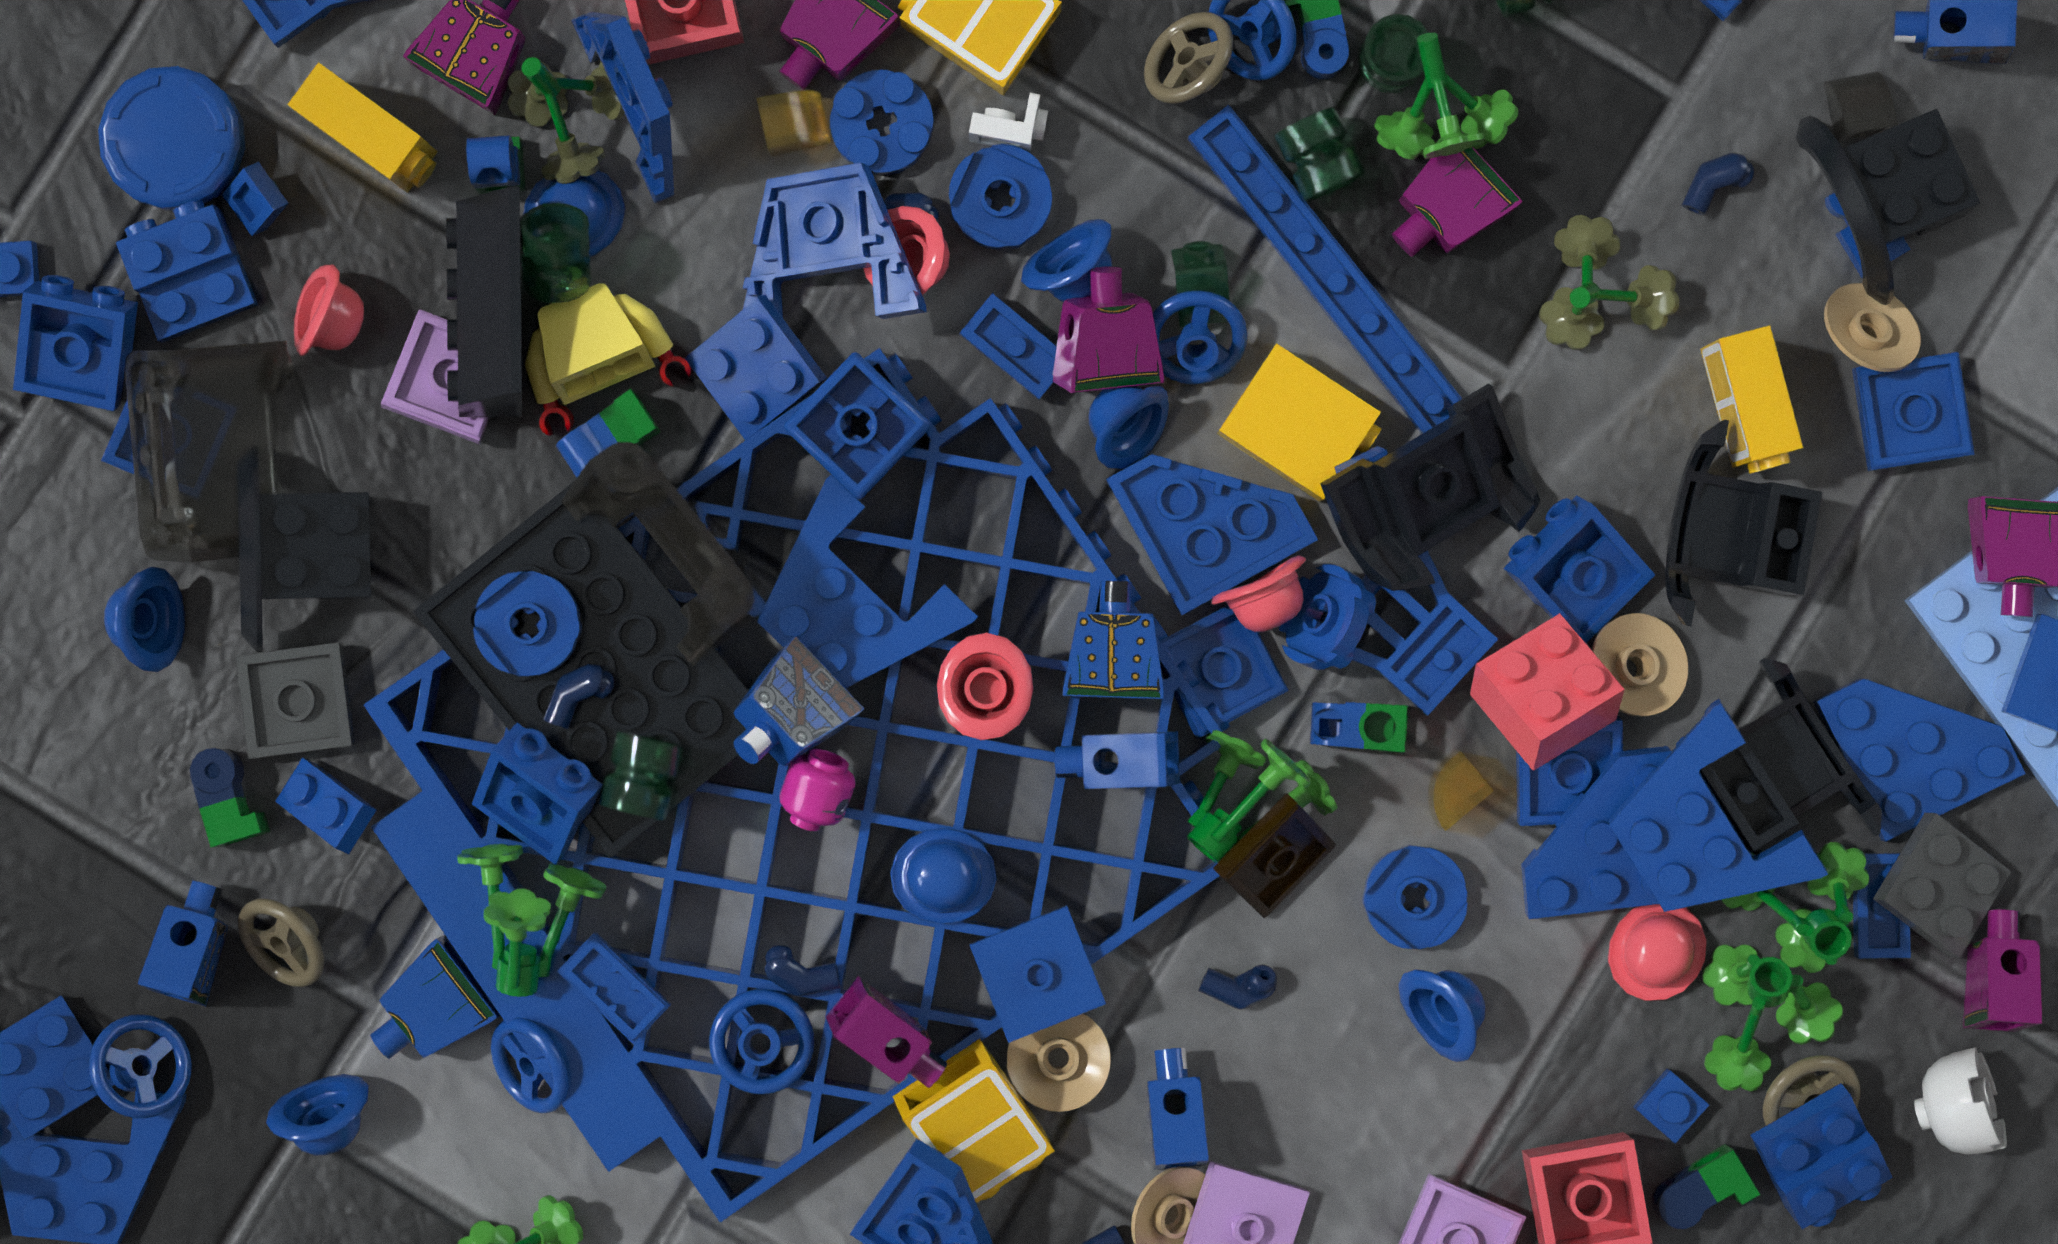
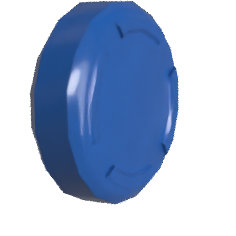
[98,66,246,211]

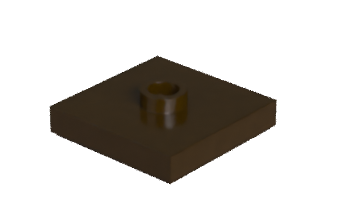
[1213,793,1336,918]

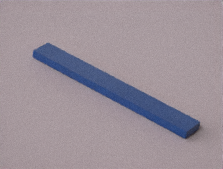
[1188,105,1462,434]

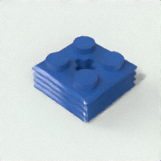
[784,352,930,499]

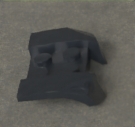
[1320,383,1541,591]

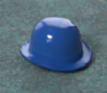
[522,170,625,262]
[1021,219,1113,302]
[1088,386,1169,469]
[104,567,185,672]
[890,828,997,924]
[1398,969,1485,1062]
[266,1074,369,1156]

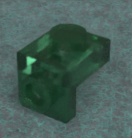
[1171,241,1230,327]

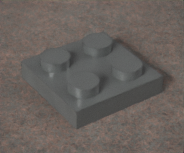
[236,642,355,759]
[1873,812,2011,958]

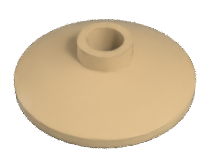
[1824,283,1921,372]
[1592,613,1688,717]
[1007,1013,1111,1112]
[1131,1166,1205,1244]

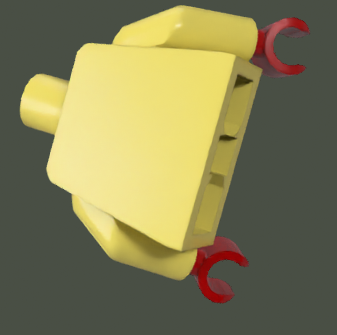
[525,273,691,436]

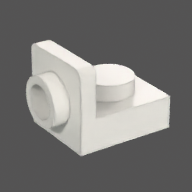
[969,93,1048,153]

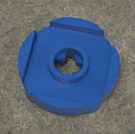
[830,70,934,176]
[949,144,1052,250]
[1279,564,1376,670]
[473,571,582,677]
[1362,845,1468,949]

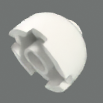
[1914,1047,2007,1155]

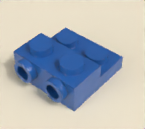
[115,201,258,343]
[13,275,138,411]
[1503,495,1655,643]
[472,723,603,865]
[1750,1083,1893,1230]

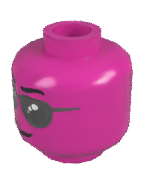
[779,749,855,831]

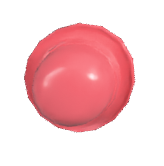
[863,206,950,296]
[294,265,364,356]
[1211,555,1306,632]
[937,633,1034,740]
[1608,904,1707,1001]

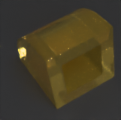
[757,90,832,157]
[1428,750,1493,831]

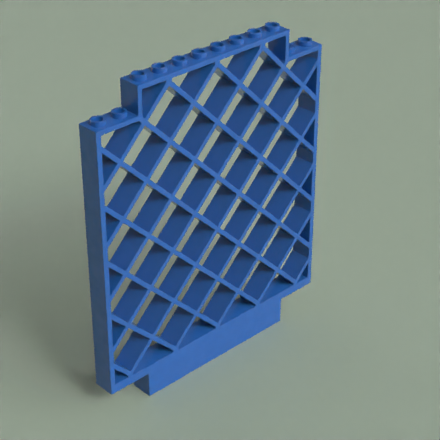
[363,348,1231,1222]

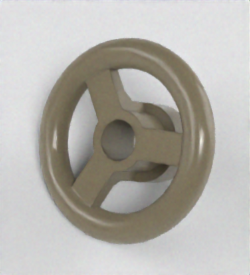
[1144,12,1233,104]
[238,899,324,987]
[1763,1055,1861,1126]

